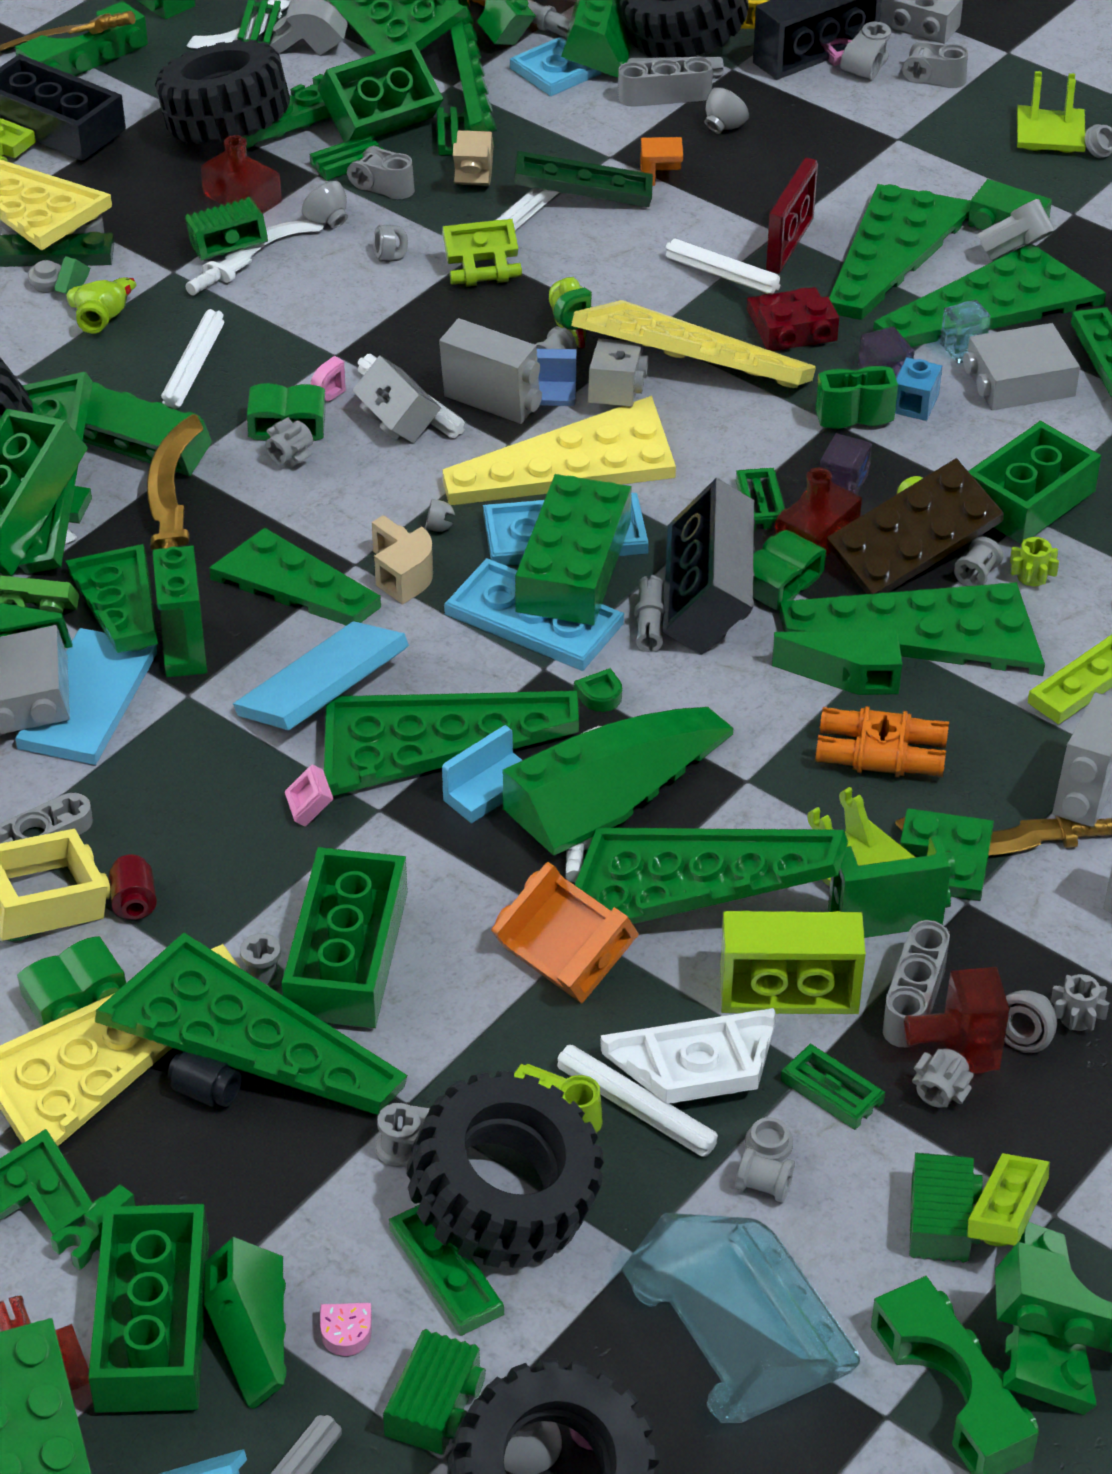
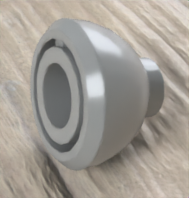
[704,88,749,134]
[301,181,348,228]
[993,990,1057,1053]
[504,1421,562,1474]

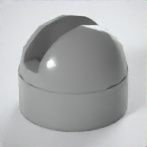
[425,499,455,532]

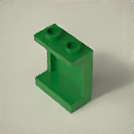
[153,545,207,677]
[828,836,955,938]

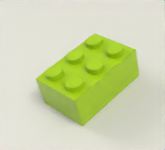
[720,910,866,1014]

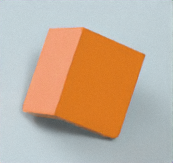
[640,137,683,186]

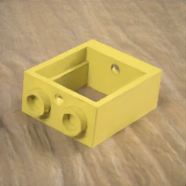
[0,828,111,941]

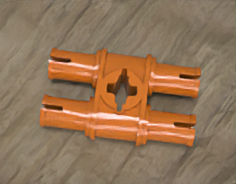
[815,706,949,778]

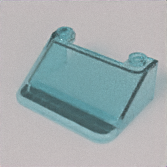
[621,1213,860,1423]

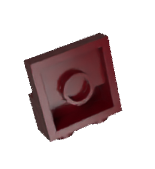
[747,287,839,351]

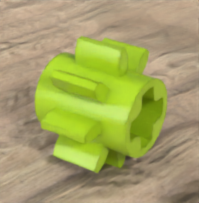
[1009,537,1059,586]

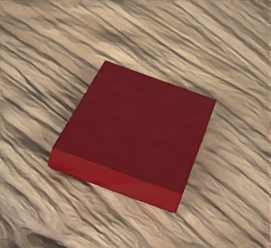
[766,157,818,274]

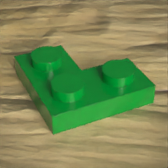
[900,808,994,901]
[0,1129,93,1235]

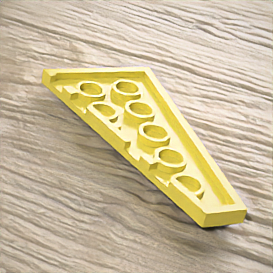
[571,300,816,388]
[0,944,240,1146]

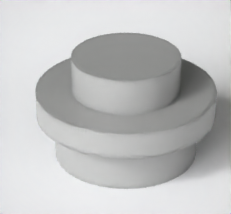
[1085,124,1112,158]
[28,260,61,293]
[745,1117,793,1162]

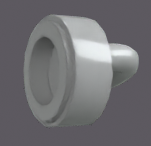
[373,225,408,261]

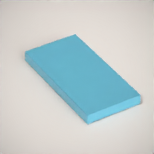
[483,493,649,566]
[444,558,624,671]
[233,621,409,730]
[15,628,157,765]

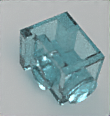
[940,299,991,364]

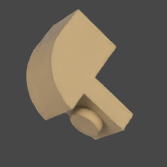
[453,130,494,186]
[372,515,433,605]

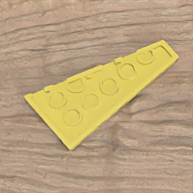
[0,159,112,250]
[442,396,676,505]

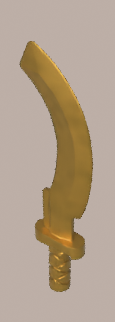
[0,11,135,51]
[147,414,203,550]
[895,816,1112,855]

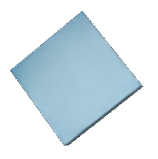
[510,37,601,96]

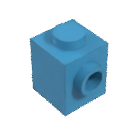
[895,357,943,421]

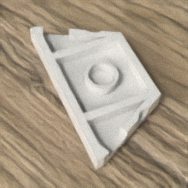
[601,1008,775,1104]

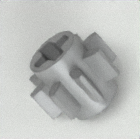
[266,417,313,468]
[1051,974,1109,1031]
[912,1049,974,1107]

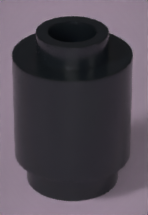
[168,1052,242,1107]

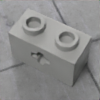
[588,338,648,407]
[352,355,441,443]

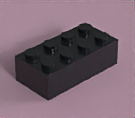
[753,0,882,80]
[0,54,126,161]
[663,477,755,654]

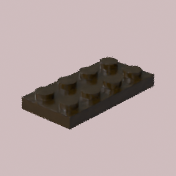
[827,458,1004,594]

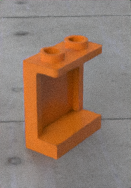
[491,862,639,1004]

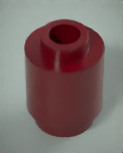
[108,854,157,920]

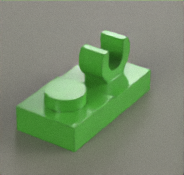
[0,575,79,613]

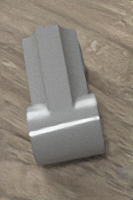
[978,199,1055,261]

